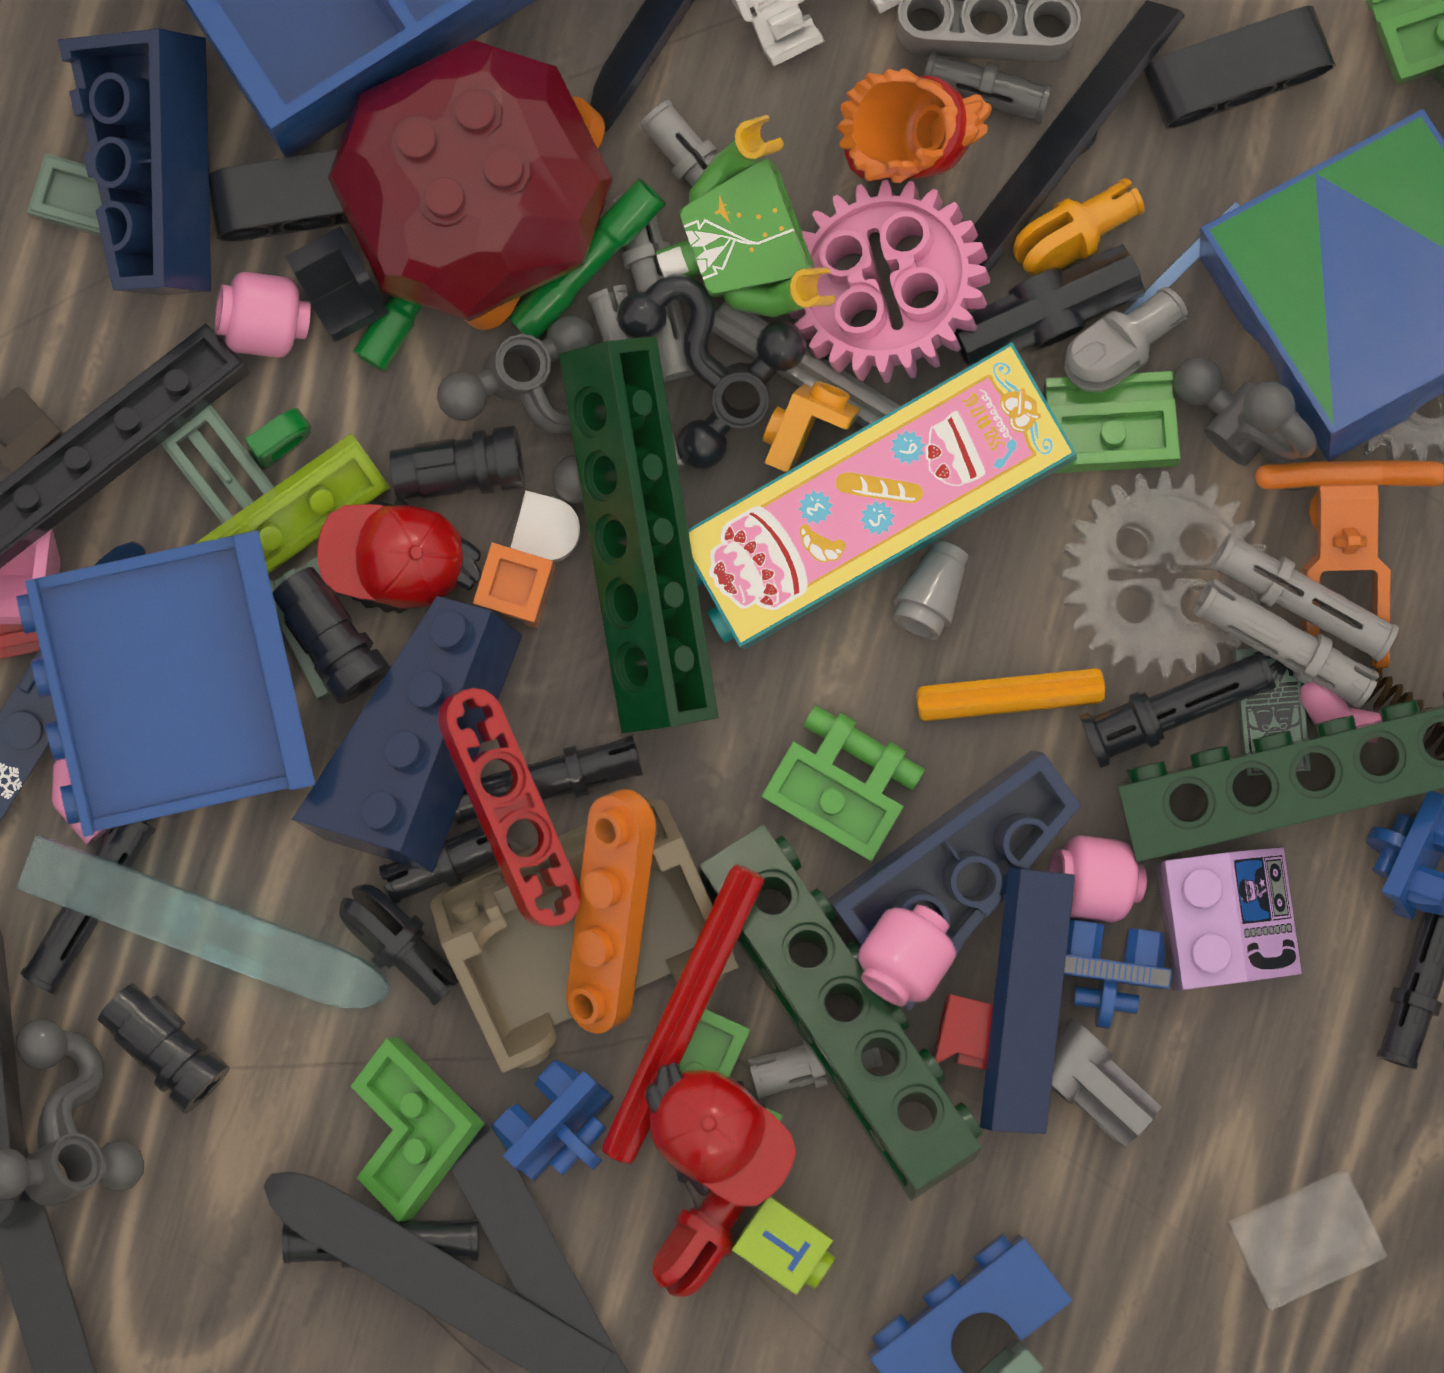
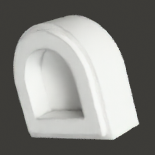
[510,491,581,563]

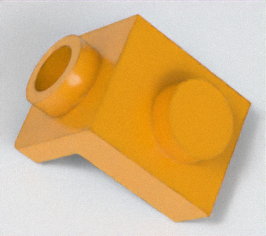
[762,381,861,472]

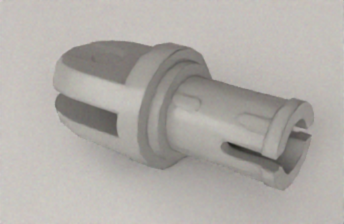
[1065,287,1188,393]

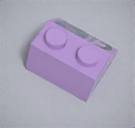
[1156,847,1302,991]

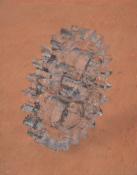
[1060,471,1269,679]

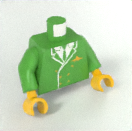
[656,115,836,318]

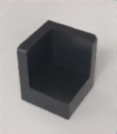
[285,226,389,342]

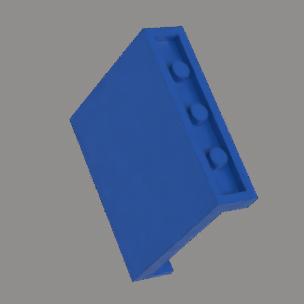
[16,530,315,837]

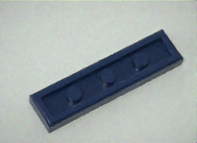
[980,868,1075,1134]

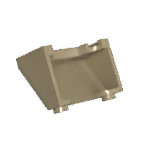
[430,798,739,1073]

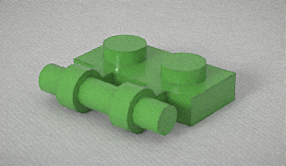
[761,705,925,863]

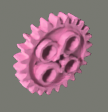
[789,180,990,383]

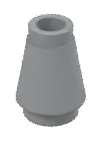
[892,540,969,640]

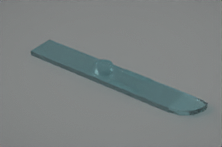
[16,834,390,1008]

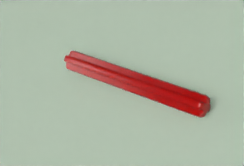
[602,865,764,1164]

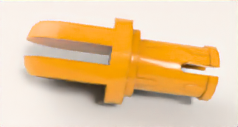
[1013,178,1145,276]

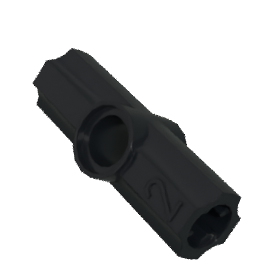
[954,244,1146,367]

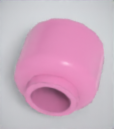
[215,272,311,358]
[1047,835,1147,923]
[858,905,956,1006]

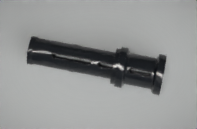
[1079,651,1276,768]

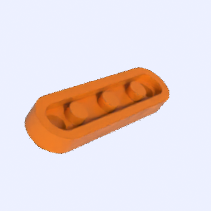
[566,789,656,1034]

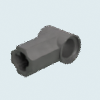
[1051,1017,1162,1148]

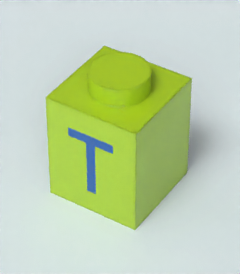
[732,1196,836,1295]

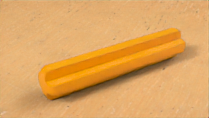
[916,668,1105,721]

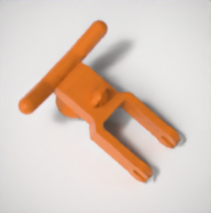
[1255,460,1444,668]

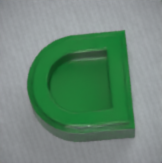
[245,408,312,469]

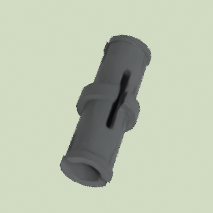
[924,51,1052,124]

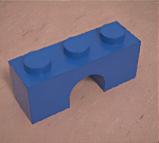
[867,1234,1073,1373]

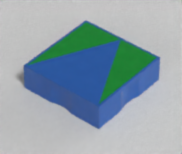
[1200,109,1444,461]

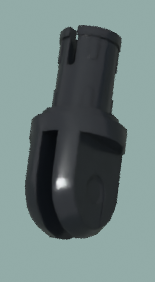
[339,884,459,1006]

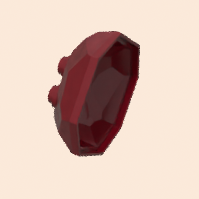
[327,39,613,321]

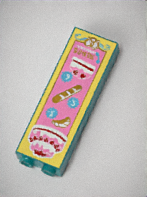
[688,342,1078,649]

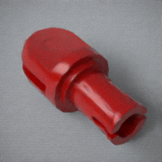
[652,1192,747,1297]

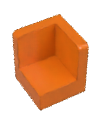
[473,542,557,629]

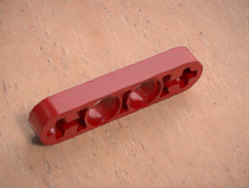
[438,688,581,927]

